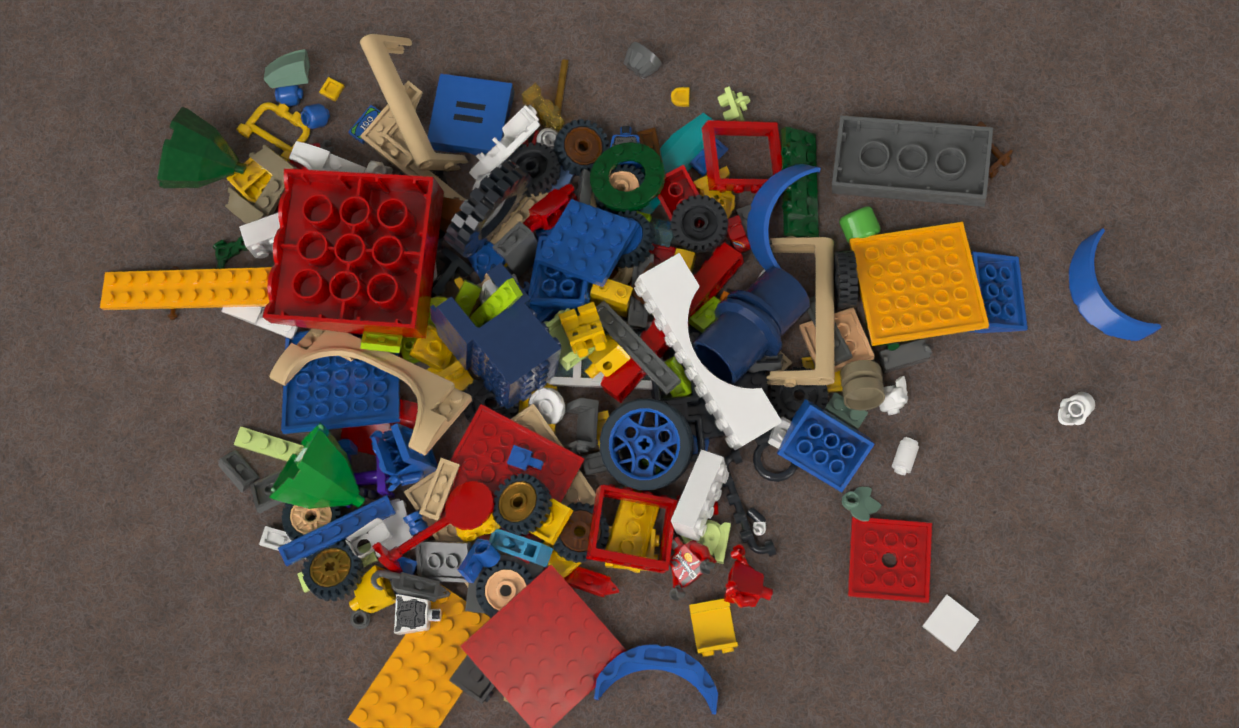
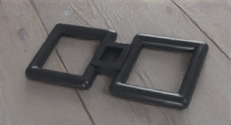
[651,359,706,464]

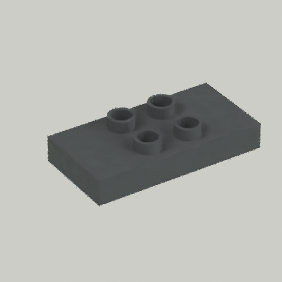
[832,115,993,207]

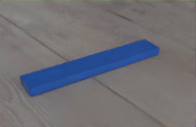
[278,495,396,566]

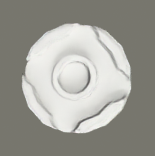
[529,387,565,424]

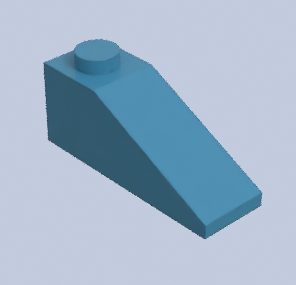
[489,529,553,568]

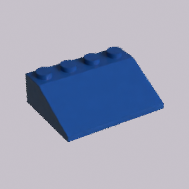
[528,236,593,314]
[967,252,1028,333]
[777,399,875,492]

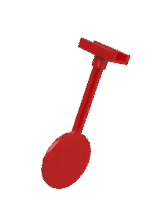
[372,481,494,573]

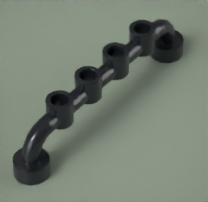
[722,449,777,557]

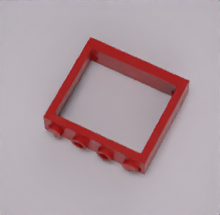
[702,120,782,194]
[586,484,678,573]

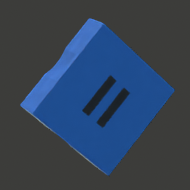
[427,74,514,156]

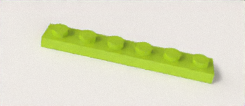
[469,278,523,328]

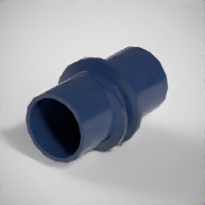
[692,267,810,385]

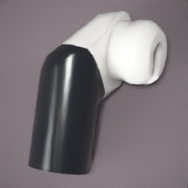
[746,507,766,536]

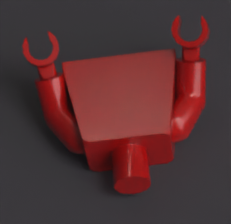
[724,544,773,608]

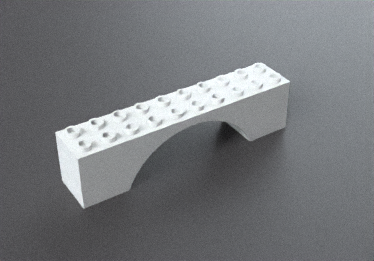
[634,253,782,450]

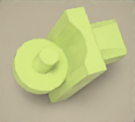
[717,87,750,121]

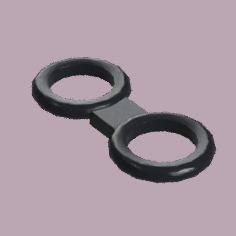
[753,393,798,482]

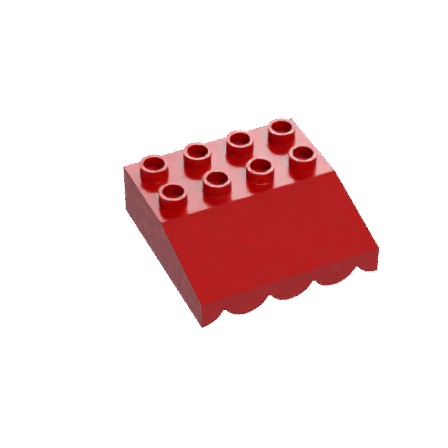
[262,168,444,339]

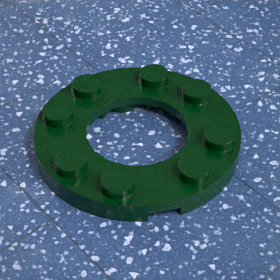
[590,142,666,212]

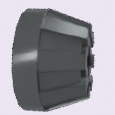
[623,41,662,79]

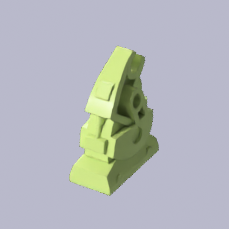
[680,520,731,564]

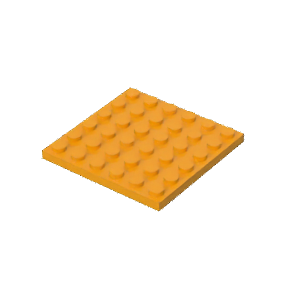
[849,222,989,346]

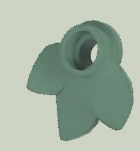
[842,487,881,521]

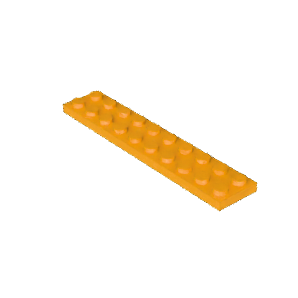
[100,267,272,310]

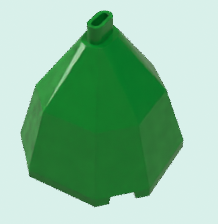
[269,423,365,509]

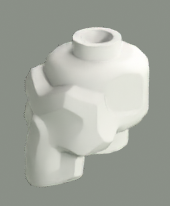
[879,376,908,415]
[1058,392,1095,425]

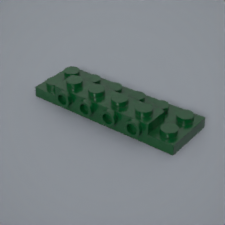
[781,126,819,238]

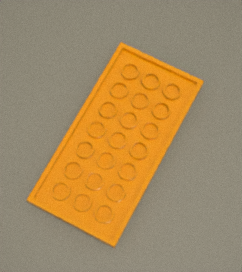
[348,584,490,728]

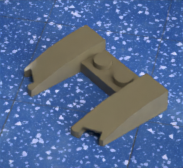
[225,145,299,224]

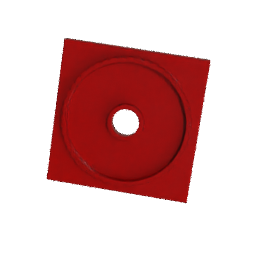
[848,517,932,603]

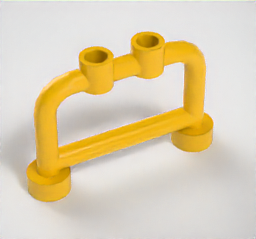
[236,102,310,162]

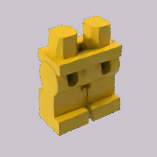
[558,302,607,358]

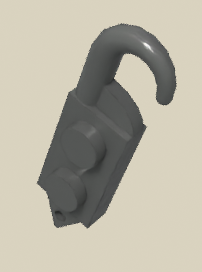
[371,570,451,602]

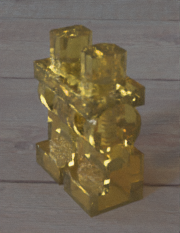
[521,83,564,132]

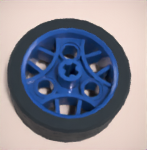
[600,399,694,490]

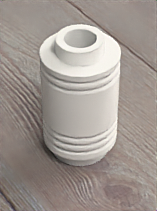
[892,437,919,475]

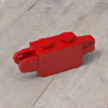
[523,184,577,232]

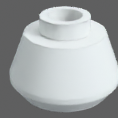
[537,128,558,150]

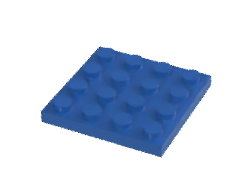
[535,199,639,287]

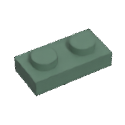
[825,392,868,430]

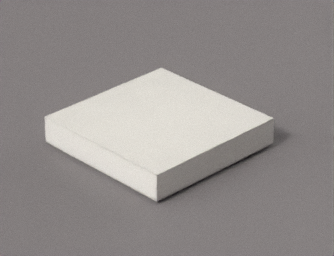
[922,595,979,652]

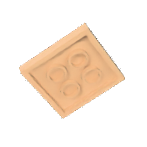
[799,307,875,372]

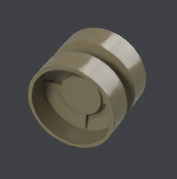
[840,360,885,411]

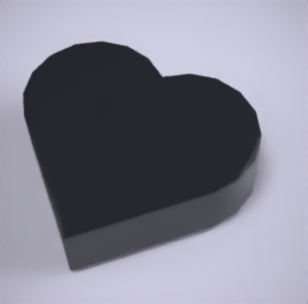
[358,487,378,499]

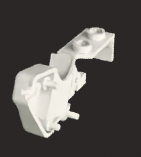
[469,105,540,179]

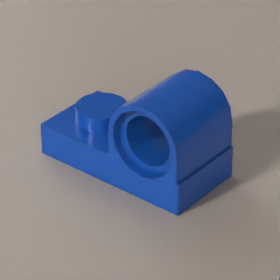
[457,539,501,583]

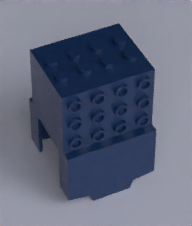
[430,263,561,410]

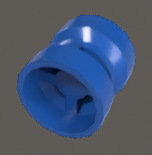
[403,509,429,536]

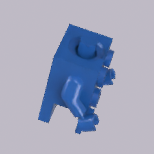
[369,423,438,491]

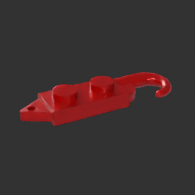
[544,566,619,598]

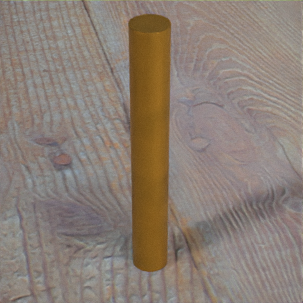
[554,59,569,112]

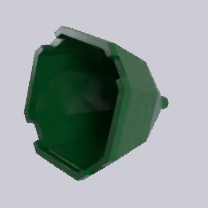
[157,107,247,189]

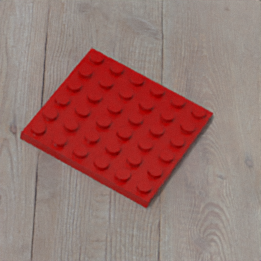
[440,404,585,564]
[460,564,627,728]

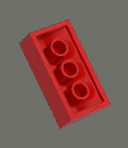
[658,165,705,228]

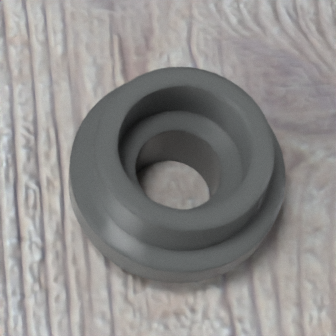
[350,609,370,629]

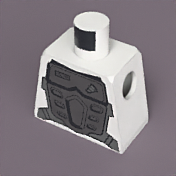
[394,594,442,635]

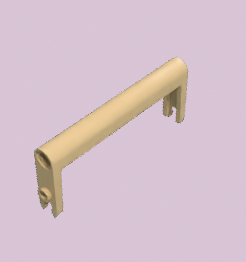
[360,34,468,171]
[767,236,835,387]

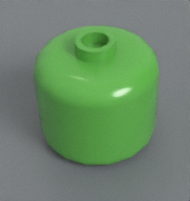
[839,206,881,243]

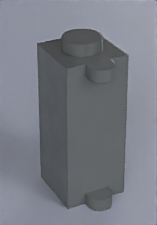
[878,339,932,374]

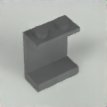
[492,221,538,279]
[563,398,599,455]

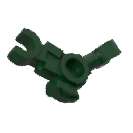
[212,236,248,269]

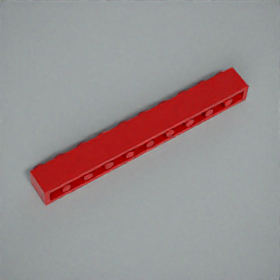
[600,242,744,403]

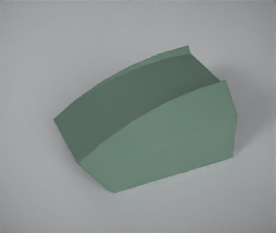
[264,49,310,88]

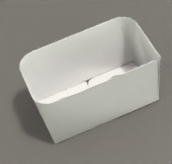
[345,518,393,559]

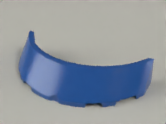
[747,164,821,270]
[1068,228,1162,341]
[594,645,718,715]

